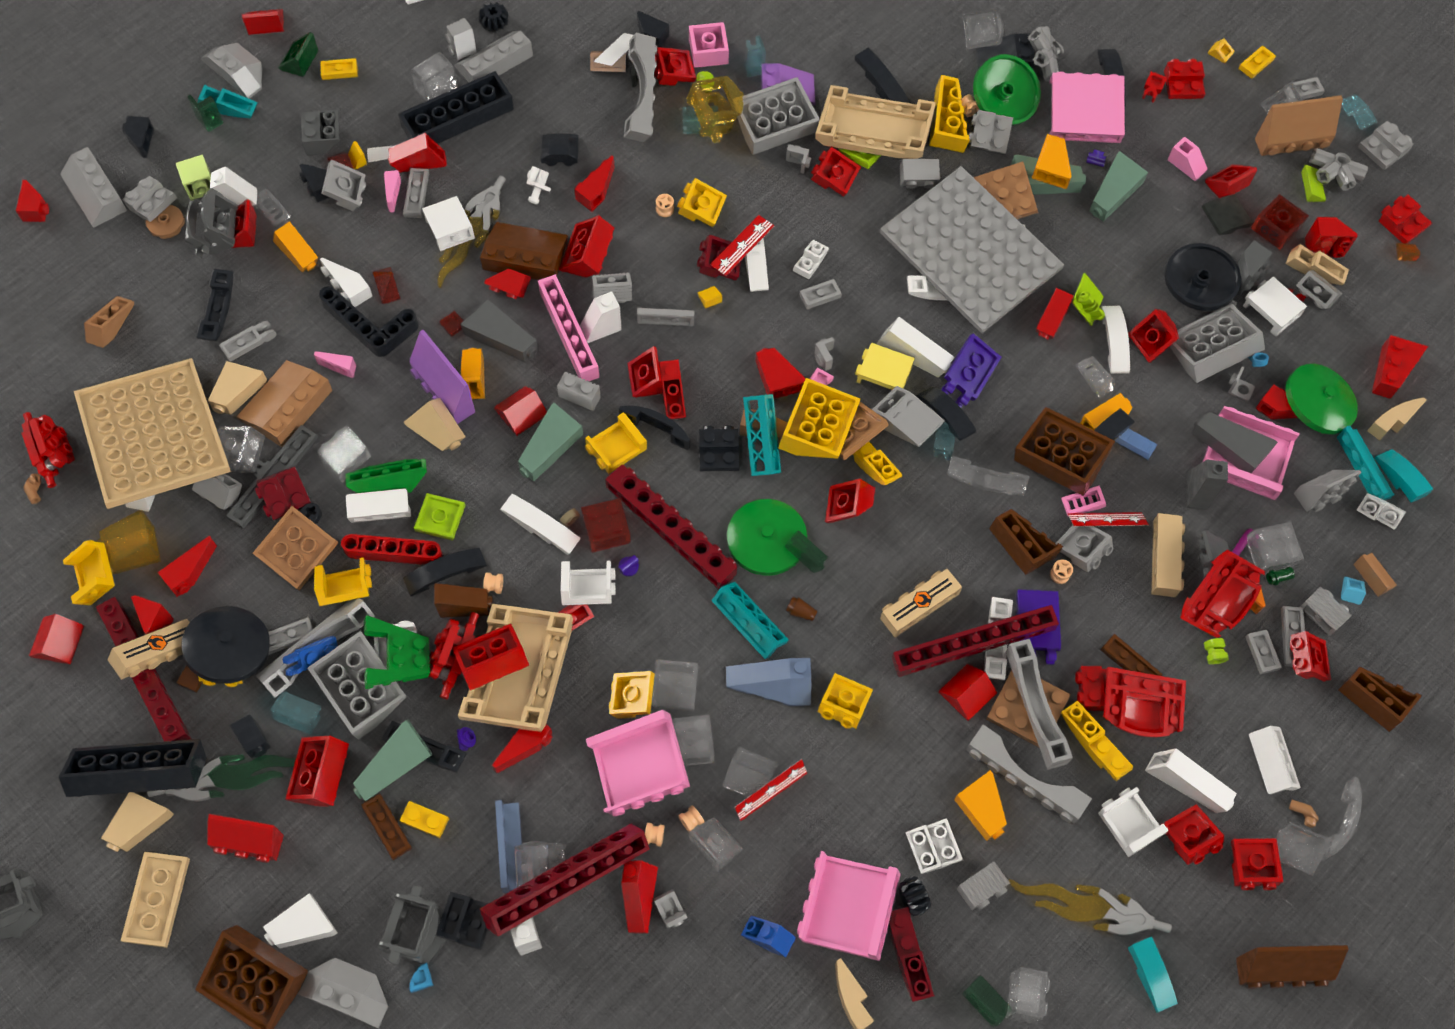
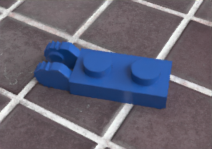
[282,636,338,676]

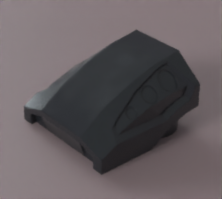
[541,134,579,166]

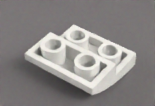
[906,818,963,874]

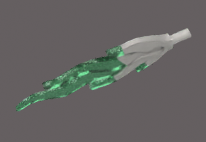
[147,755,296,802]

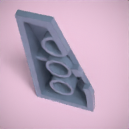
[726,658,811,706]

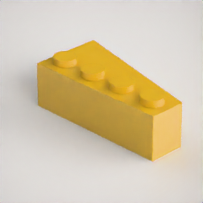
[929,75,970,153]

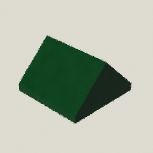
[278,32,319,77]

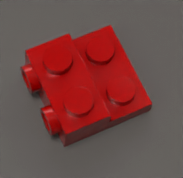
[654,47,696,86]
[1164,59,1205,99]
[811,146,861,197]
[1378,195,1432,245]
[1290,631,1331,682]
[1075,666,1107,711]
[1161,804,1224,865]
[1231,839,1284,891]

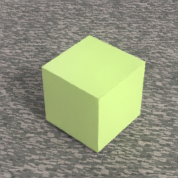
[176,154,211,200]

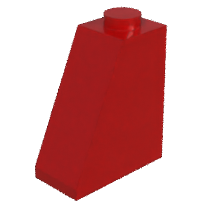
[388,133,447,173]
[1036,288,1074,340]
[755,348,806,399]

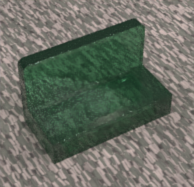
[187,95,223,132]
[784,531,828,573]
[962,976,1012,1028]

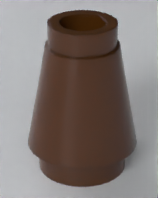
[786,596,818,621]

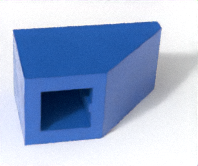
[741,916,796,957]

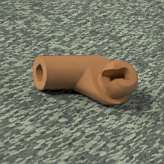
[24,473,41,504]
[1289,800,1318,828]

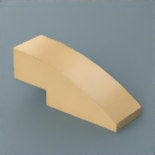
[1286,244,1349,285]
[1367,398,1426,441]
[835,958,874,1029]

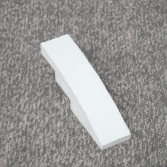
[500,494,581,555]

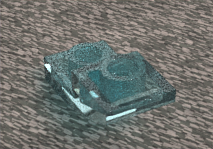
[1342,94,1377,130]

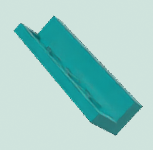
[743,394,781,476]
[1337,426,1394,500]
[711,582,789,659]

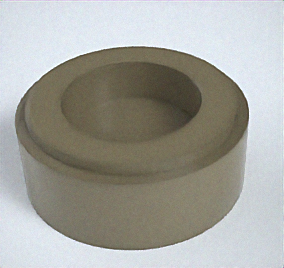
[560,508,580,527]

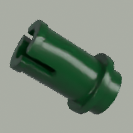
[1266,566,1295,586]

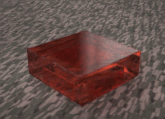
[439,311,464,337]

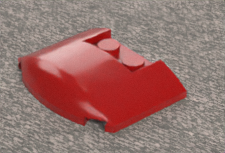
[1180,550,1265,638]
[1103,667,1186,737]

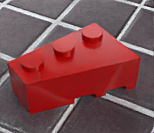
[1372,335,1429,399]

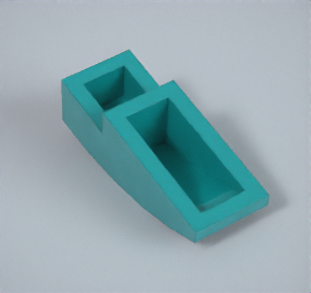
[197,85,258,118]
[1375,449,1433,503]
[1128,936,1178,1013]

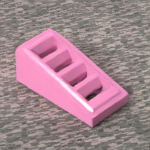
[384,170,401,213]
[314,351,356,378]
[1061,486,1106,517]

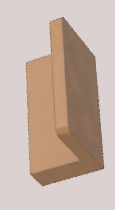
[590,51,627,72]
[1353,553,1397,597]

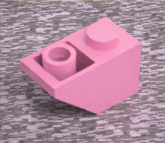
[1168,137,1207,181]

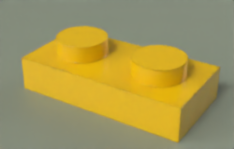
[1238,45,1276,79]
[320,58,358,80]
[399,801,449,839]

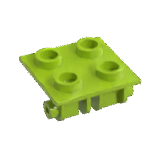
[1072,273,1105,326]

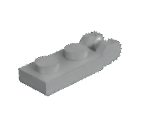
[219,321,277,362]

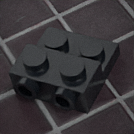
[699,425,739,472]

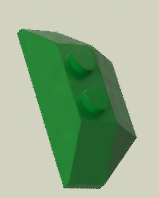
[346,458,427,493]

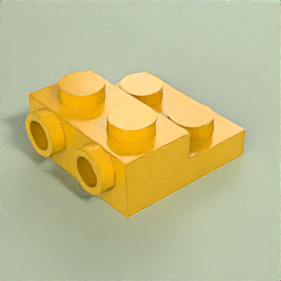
[677,178,727,227]
[609,671,655,719]
[818,673,873,729]

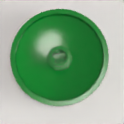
[973,54,1041,126]
[1286,364,1358,434]
[727,499,807,576]

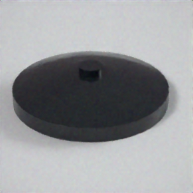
[1164,243,1241,311]
[182,606,270,684]

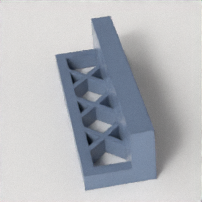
[495,800,525,893]

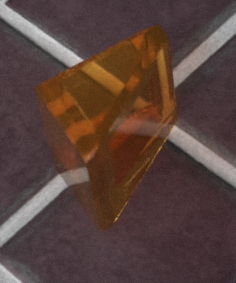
[1396,243,1421,261]

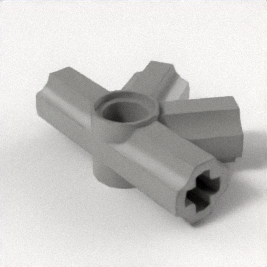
[1029,26,1059,82]
[1309,148,1368,191]

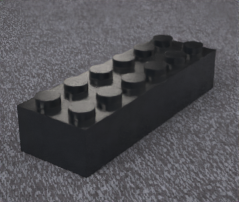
[398,71,514,144]
[58,739,207,797]

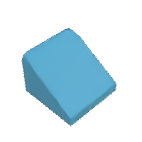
[1341,577,1366,604]

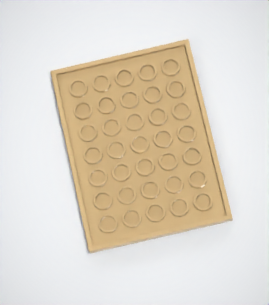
[74,358,231,509]

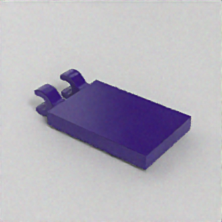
[941,333,1002,408]
[1016,590,1061,665]

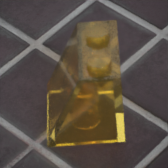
[98,510,161,575]

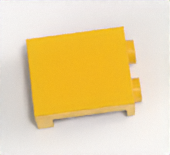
[585,412,647,474]
[63,540,115,606]
[314,557,372,606]

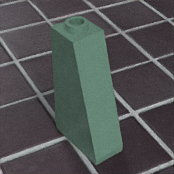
[1089,151,1148,222]
[1011,155,1086,195]
[518,403,583,481]
[353,719,432,801]

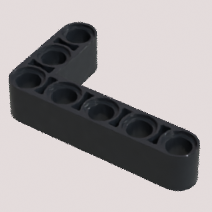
[319,286,419,357]

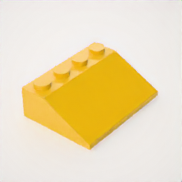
[778,378,860,459]

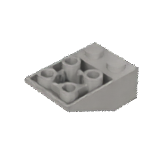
[872,386,945,447]
[1294,470,1362,513]

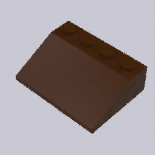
[480,222,568,280]
[1014,407,1115,496]
[195,925,308,1029]
[1236,945,1348,989]

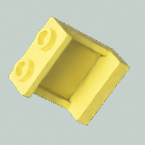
[855,343,915,390]

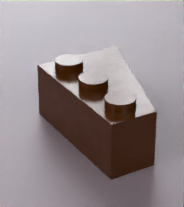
[989,509,1064,575]
[1338,667,1422,732]

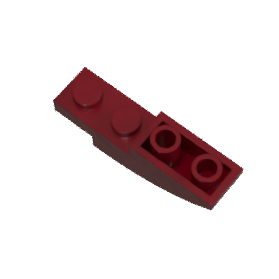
[889,907,934,1002]

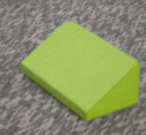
[1301,165,1326,202]

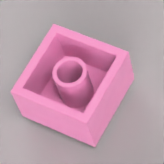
[689,22,729,68]

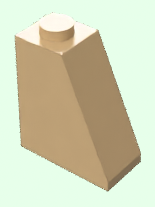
[208,361,267,415]
[404,398,466,451]
[101,792,174,852]

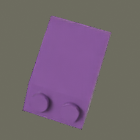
[761,63,815,105]

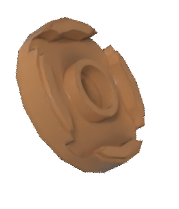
[146,205,185,239]

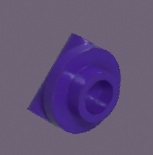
[1086,149,1107,167]
[618,555,639,576]
[457,727,476,751]

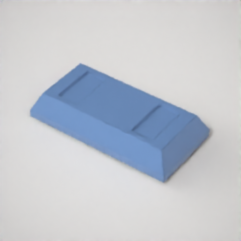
[1114,428,1157,460]

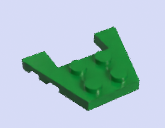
[364,615,430,689]

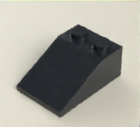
[976,34,1035,69]

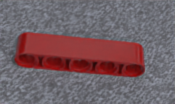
[341,534,443,565]

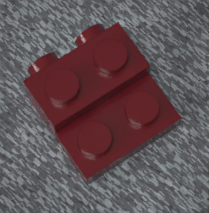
[697,234,741,281]
[254,466,311,520]

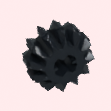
[479,2,509,32]
[898,876,931,916]

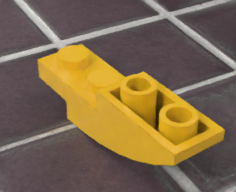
[852,442,902,485]
[1061,701,1133,781]

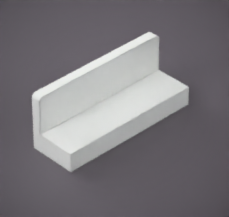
[346,489,411,523]
[1249,726,1300,794]

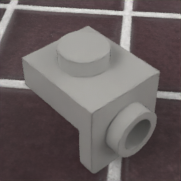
[786,144,812,174]
[815,337,834,371]
[653,889,687,928]

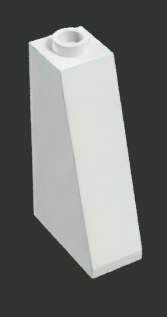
[877,317,954,378]
[1145,749,1237,813]

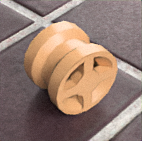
[961,94,979,117]
[656,194,674,217]
[1050,559,1073,584]
[483,572,503,594]
[678,805,705,833]
[645,822,665,847]

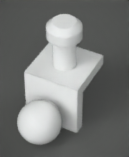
[526,166,551,205]

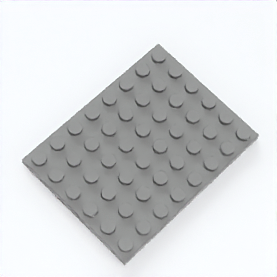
[879,166,1064,334]

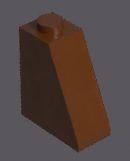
[434,584,493,618]

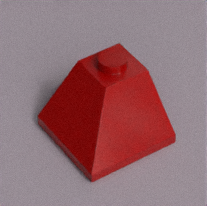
[1128,309,1179,363]
[825,478,875,523]

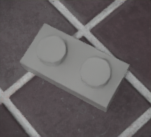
[1283,77,1325,102]
[799,279,842,310]
[1245,630,1282,675]

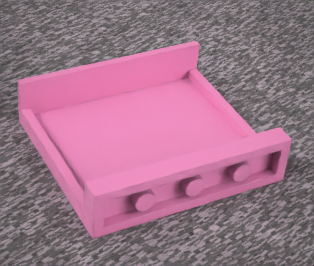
[1049,72,1125,143]
[1203,406,1300,500]
[586,710,690,816]
[797,851,901,961]

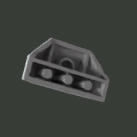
[201,43,262,99]
[297,958,388,1029]

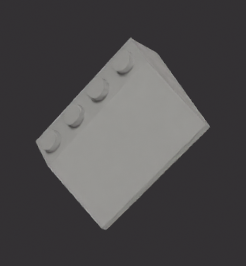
[732,77,820,155]
[1170,303,1265,383]
[308,631,406,740]

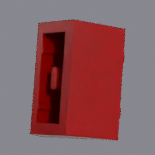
[1305,217,1358,258]

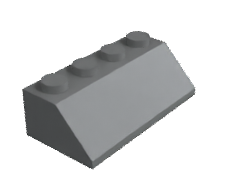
[455,31,533,83]
[60,147,127,228]

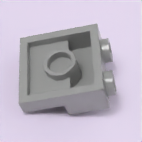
[969,110,1013,154]
[1358,121,1413,170]
[321,160,366,211]
[122,176,177,222]
[1055,525,1113,572]

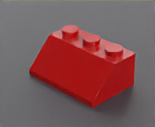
[559,215,615,278]
[452,623,529,691]
[285,736,349,807]
[207,814,284,863]

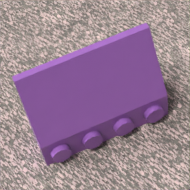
[410,330,475,424]

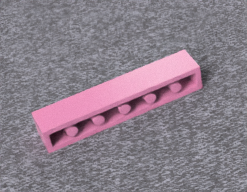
[538,274,599,381]

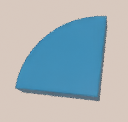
[410,963,433,993]

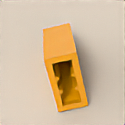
[1032,134,1072,189]
[273,221,318,272]
[461,348,485,399]
[1080,393,1133,430]
[954,770,1007,841]

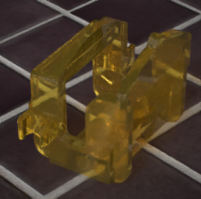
[687,76,744,143]

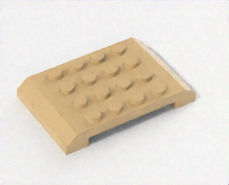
[815,85,936,159]
[458,604,573,732]

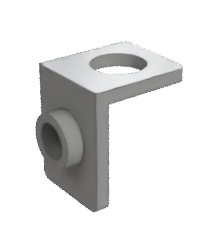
[1228,367,1255,402]

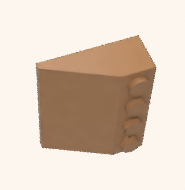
[1255,95,1343,156]
[237,360,333,447]

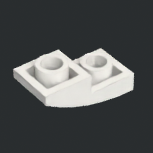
[793,240,829,279]
[1357,493,1406,530]

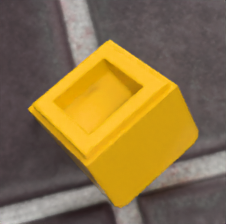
[1208,38,1235,63]
[347,141,367,170]
[697,286,722,309]

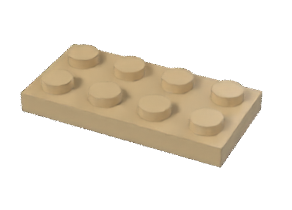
[121,852,190,948]

